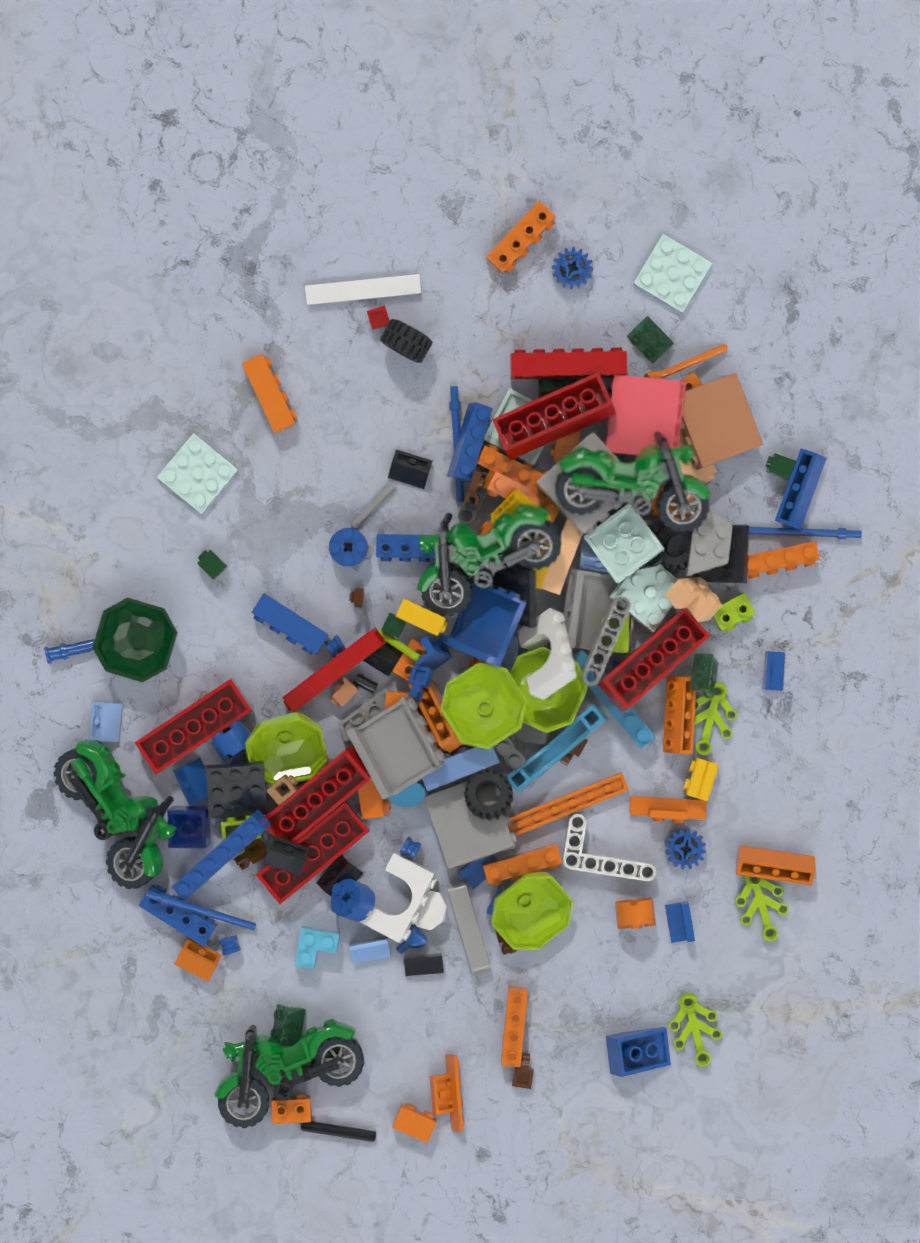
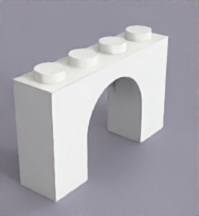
[517,608,577,700]
[360,853,437,943]

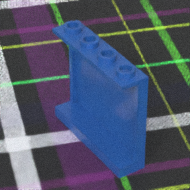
[438,578,526,667]

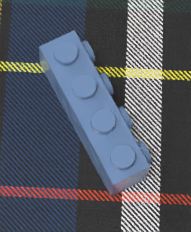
[423,746,500,791]

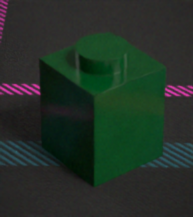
[765,453,796,480]
[197,550,228,580]
[381,612,407,638]

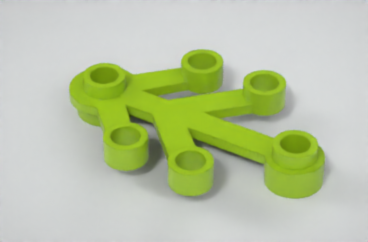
[694,682,737,755]
[735,876,789,941]
[668,993,722,1067]

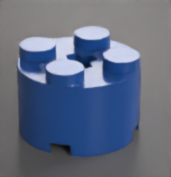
[329,528,368,567]
[211,720,251,762]
[331,879,375,922]

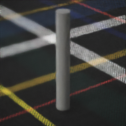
[351,483,396,529]

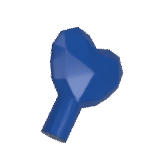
[396,925,427,954]

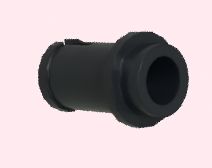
[353,673,378,694]

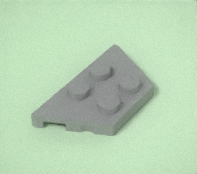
[686,504,733,576]

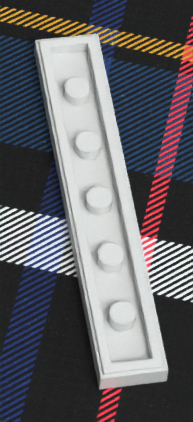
[305,274,421,305]

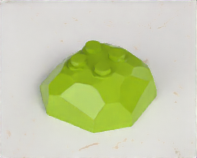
[510,647,588,733]
[441,663,527,749]
[245,712,328,785]
[491,872,573,950]

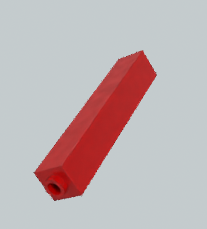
[282,627,387,713]

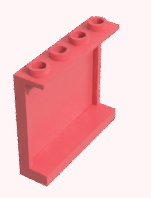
[604,375,686,455]

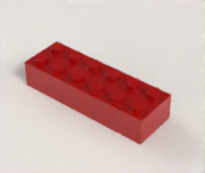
[510,347,627,380]
[492,372,617,460]
[597,608,710,713]
[134,678,253,775]
[265,745,371,843]
[256,801,370,904]

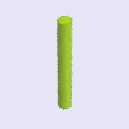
[378,629,422,662]

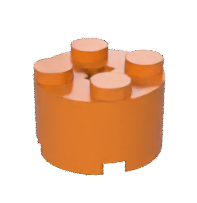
[615,898,656,929]

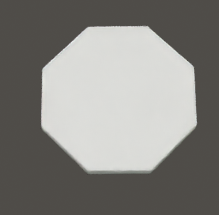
[415,890,448,930]

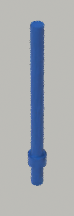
[449,386,464,502]
[749,527,862,540]
[145,890,256,931]

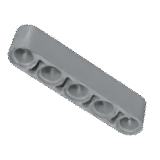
[580,596,631,686]
[447,880,491,975]

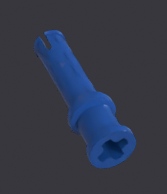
[44,639,95,664]

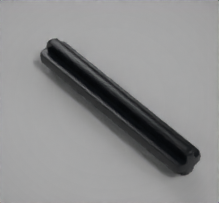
[301,1121,376,1142]

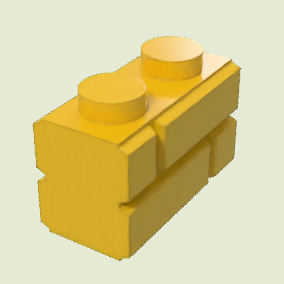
[683,757,719,801]

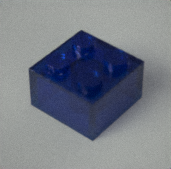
[167,806,211,848]

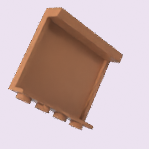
[681,373,764,470]

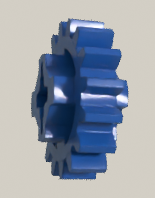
[551,247,593,290]
[664,828,706,870]

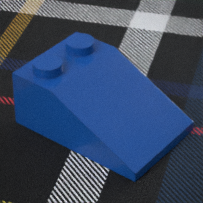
[606,1027,671,1077]

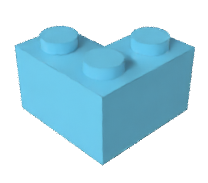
[295,925,340,969]

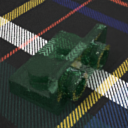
[690,653,718,698]

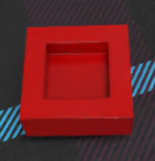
[367,306,390,330]

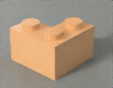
[665,577,723,622]

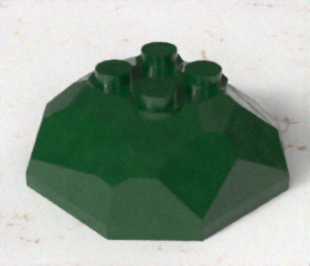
[92,597,178,683]

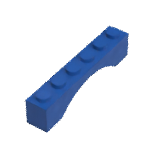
[172,810,271,901]

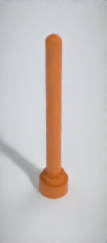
[644,344,728,379]

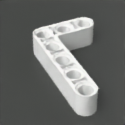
[563,813,656,881]

